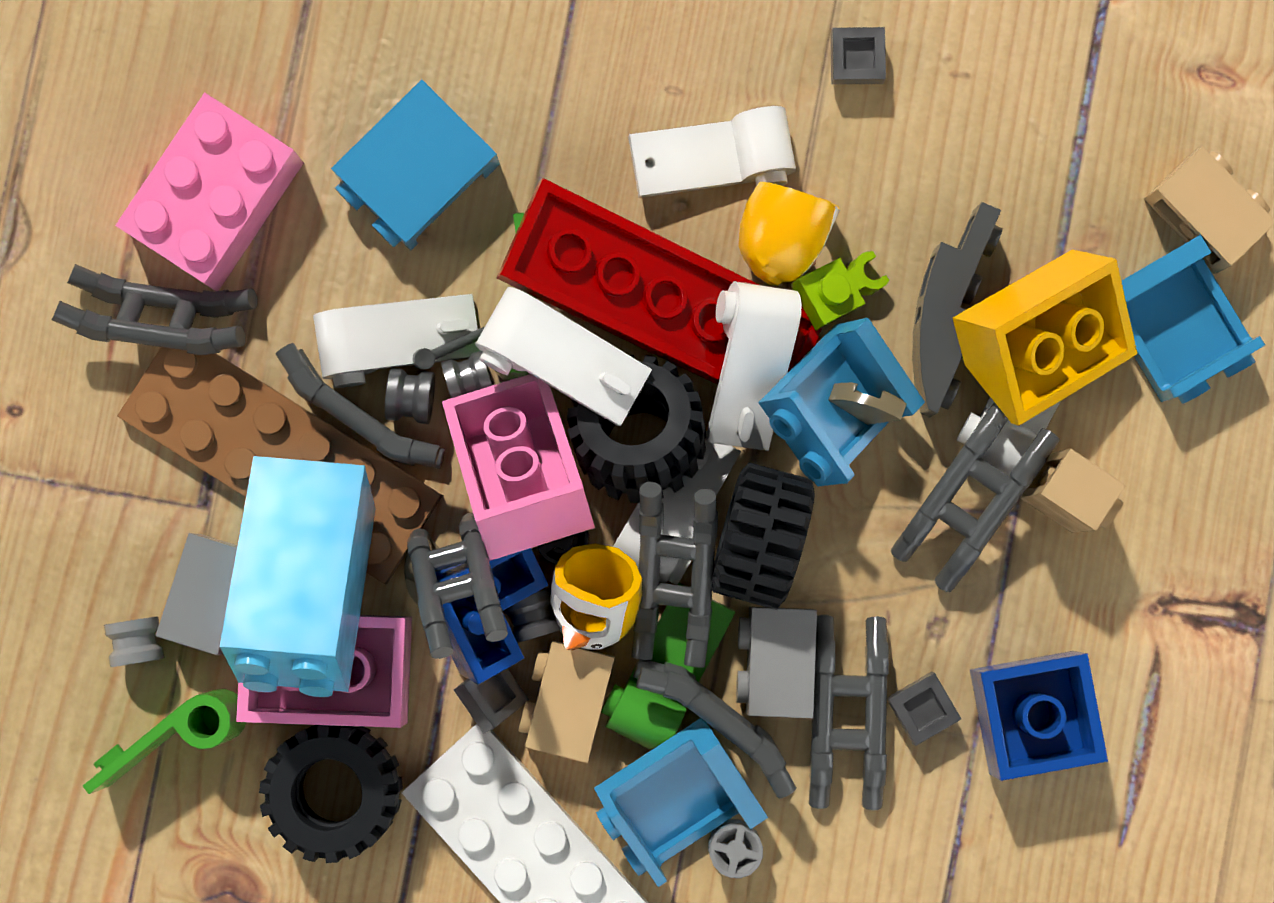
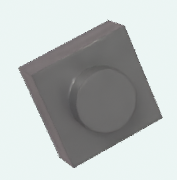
[830,27,886,84]
[453,668,529,734]
[887,672,961,746]

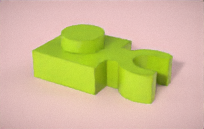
[790,251,890,330]

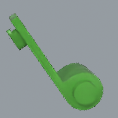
[601,582,735,750]
[83,689,246,794]

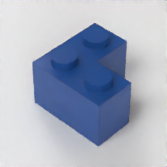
[435,548,548,684]

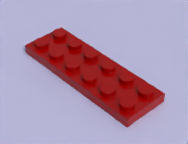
[496,178,823,385]

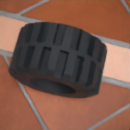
[567,355,706,503]
[712,462,815,610]
[259,725,403,863]

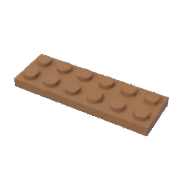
[117,347,443,584]

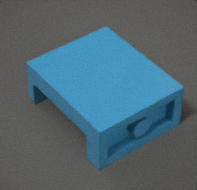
[331,79,500,250]
[1122,235,1265,404]
[758,318,925,487]
[594,718,768,887]

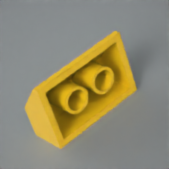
[953,249,1137,426]

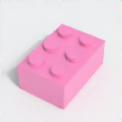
[115,92,304,291]
[442,374,595,561]
[236,615,412,728]

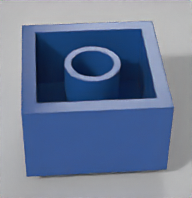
[970,651,1108,781]

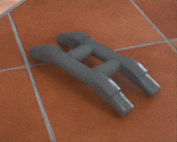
[52,264,258,355]
[275,343,445,469]
[891,402,1060,592]
[631,482,718,667]
[407,513,508,659]
[809,615,889,810]
[633,659,797,799]

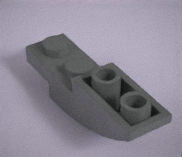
[912,202,1003,417]

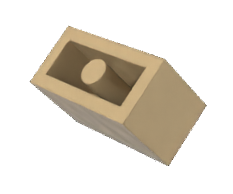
[1144,146,1274,274]
[1020,448,1126,533]
[518,640,615,763]

